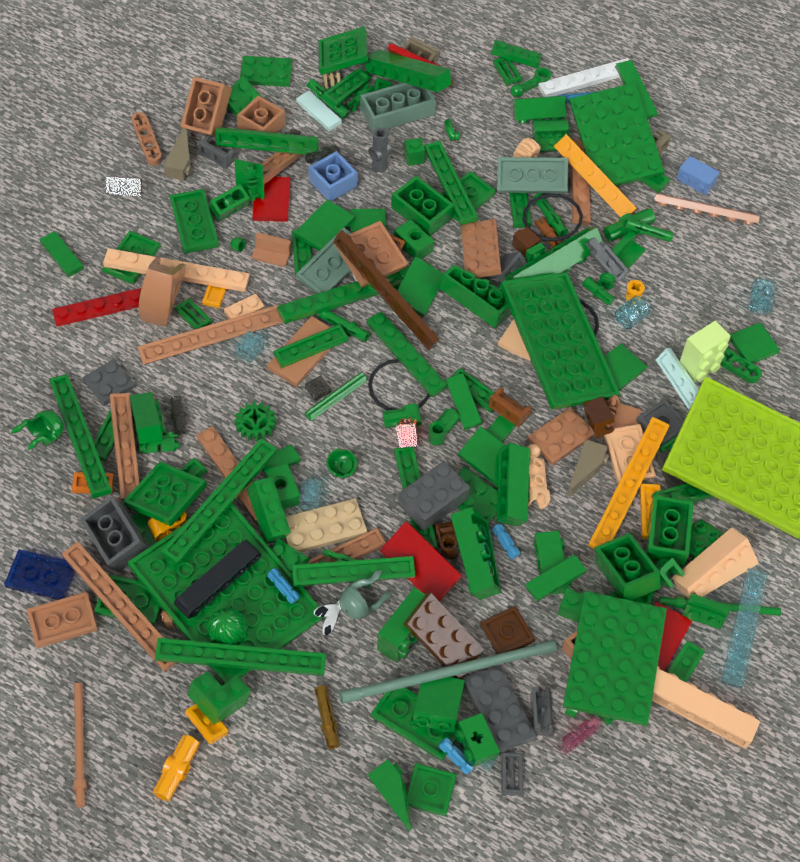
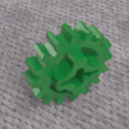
[234,401,276,441]

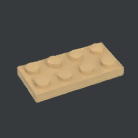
[286,498,367,553]

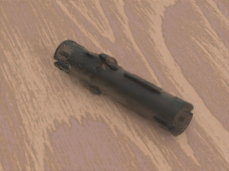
[305,145,339,164]

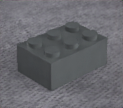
[398,461,470,532]
[80,496,150,572]

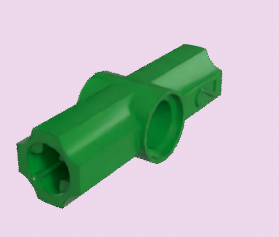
[603,208,656,242]

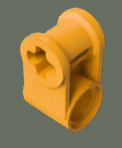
[148,511,187,542]

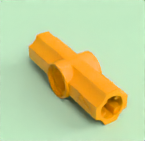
[153,735,200,802]

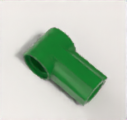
[382,404,422,429]
[428,408,460,446]

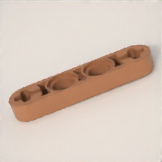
[131,112,162,166]

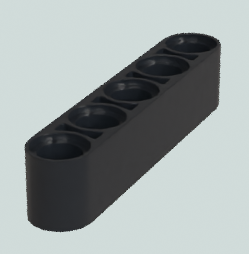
[174,539,262,619]

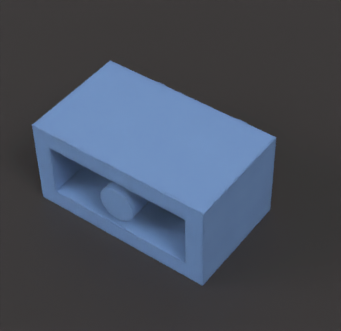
[677,156,719,195]

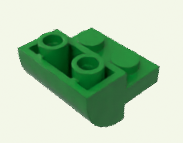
[531,119,569,152]

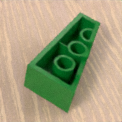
[439,265,512,329]
[451,507,502,600]

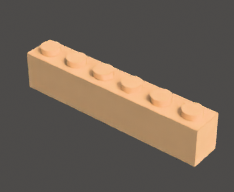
[652,666,760,749]

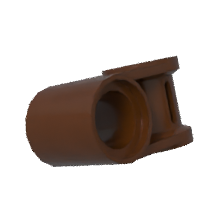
[435,520,460,559]

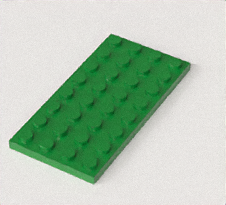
[500,272,621,410]

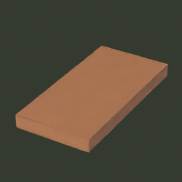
[267,316,331,387]

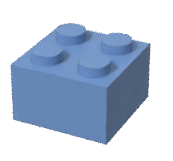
[308,151,358,201]

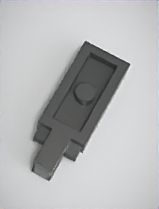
[585,237,629,283]

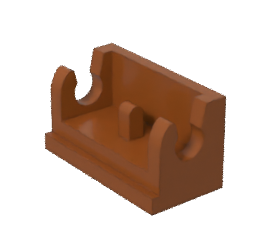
[489,387,532,427]

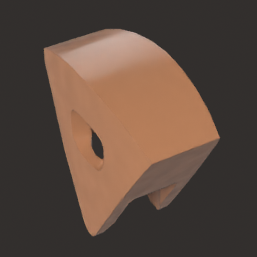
[139,257,186,327]

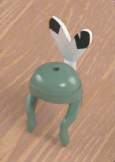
[314,570,392,636]

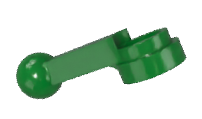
[510,67,551,98]

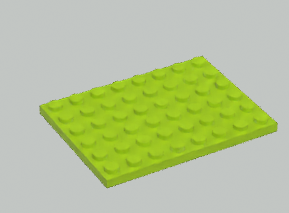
[662,376,800,539]

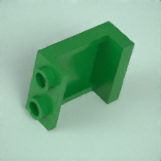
[412,677,465,733]

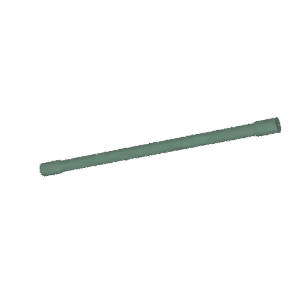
[339,640,557,704]

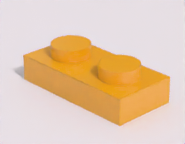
[185,704,229,745]

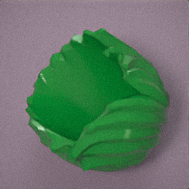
[208,608,250,645]

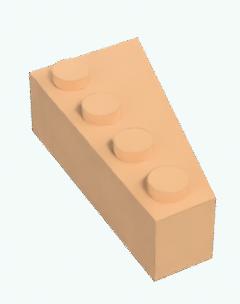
[672,528,759,598]

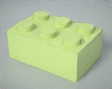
[680,321,731,383]

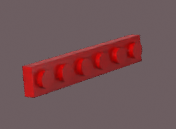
[52,288,142,327]

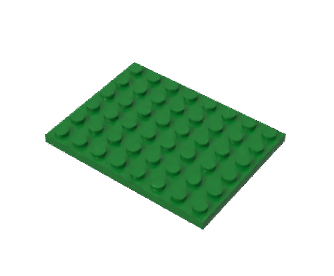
[127,504,325,685]

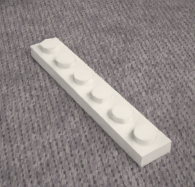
[538,58,629,97]

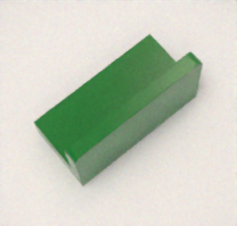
[612,230,645,269]

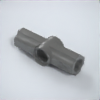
[368,128,392,173]

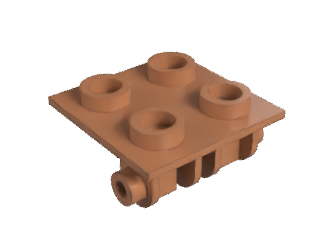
[605,395,641,429]

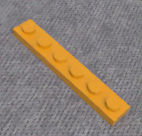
[554,134,637,217]

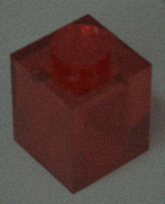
[396,418,420,448]

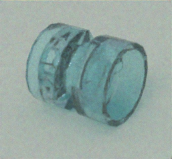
[749,279,775,314]
[615,296,650,329]

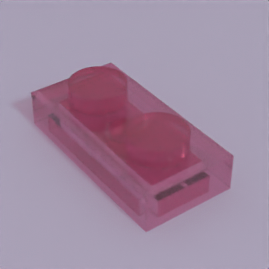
[561,718,601,755]

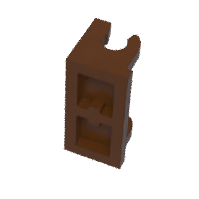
[583,396,615,439]

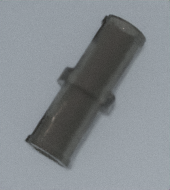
[170,396,187,435]

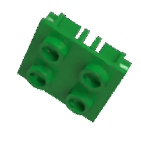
[234,159,264,201]
[689,519,724,561]

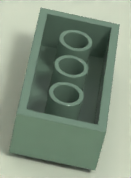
[360,83,436,133]

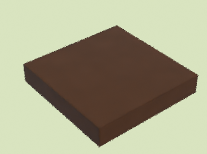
[479,606,536,654]

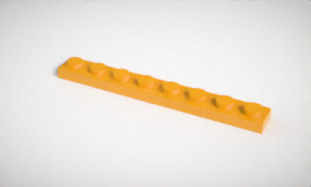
[588,417,670,549]

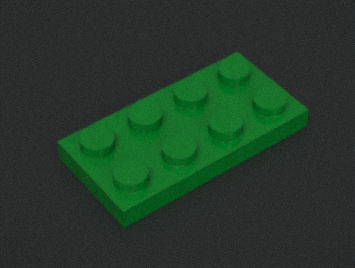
[169,189,219,254]
[371,688,459,762]

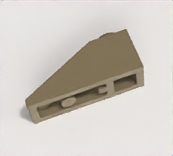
[163,128,192,181]
[567,439,609,497]

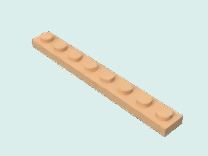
[103,248,250,292]

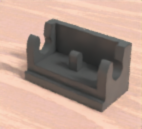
[198,135,238,169]
[530,687,554,736]

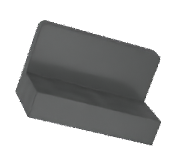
[487,252,527,283]

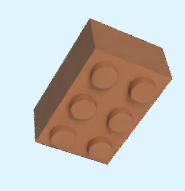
[180,77,232,138]

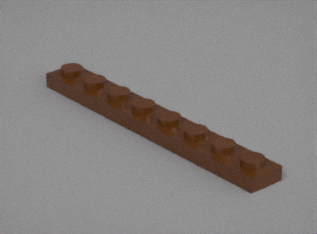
[333,230,439,351]

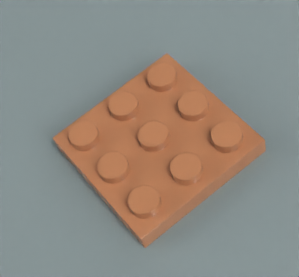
[334,221,408,287]

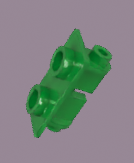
[140,432,179,454]

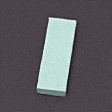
[296,90,342,132]

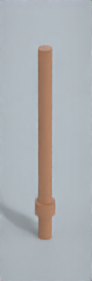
[73,683,87,808]

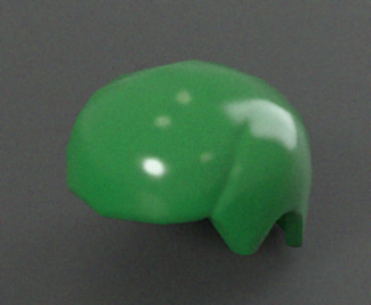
[326,448,358,478]

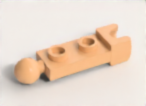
[527,444,550,509]

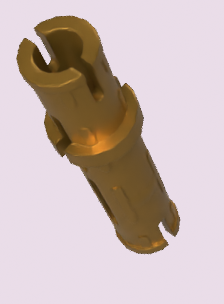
[314,685,340,749]

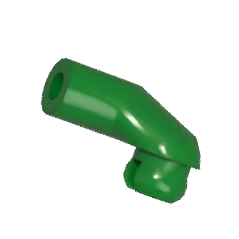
[444,119,460,141]

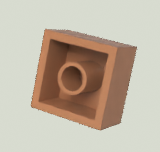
[237,96,286,133]

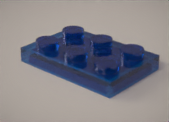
[4,549,75,600]

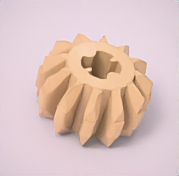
[513,138,541,158]

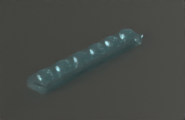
[721,568,768,689]

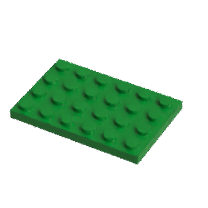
[569,82,664,186]
[562,591,667,726]

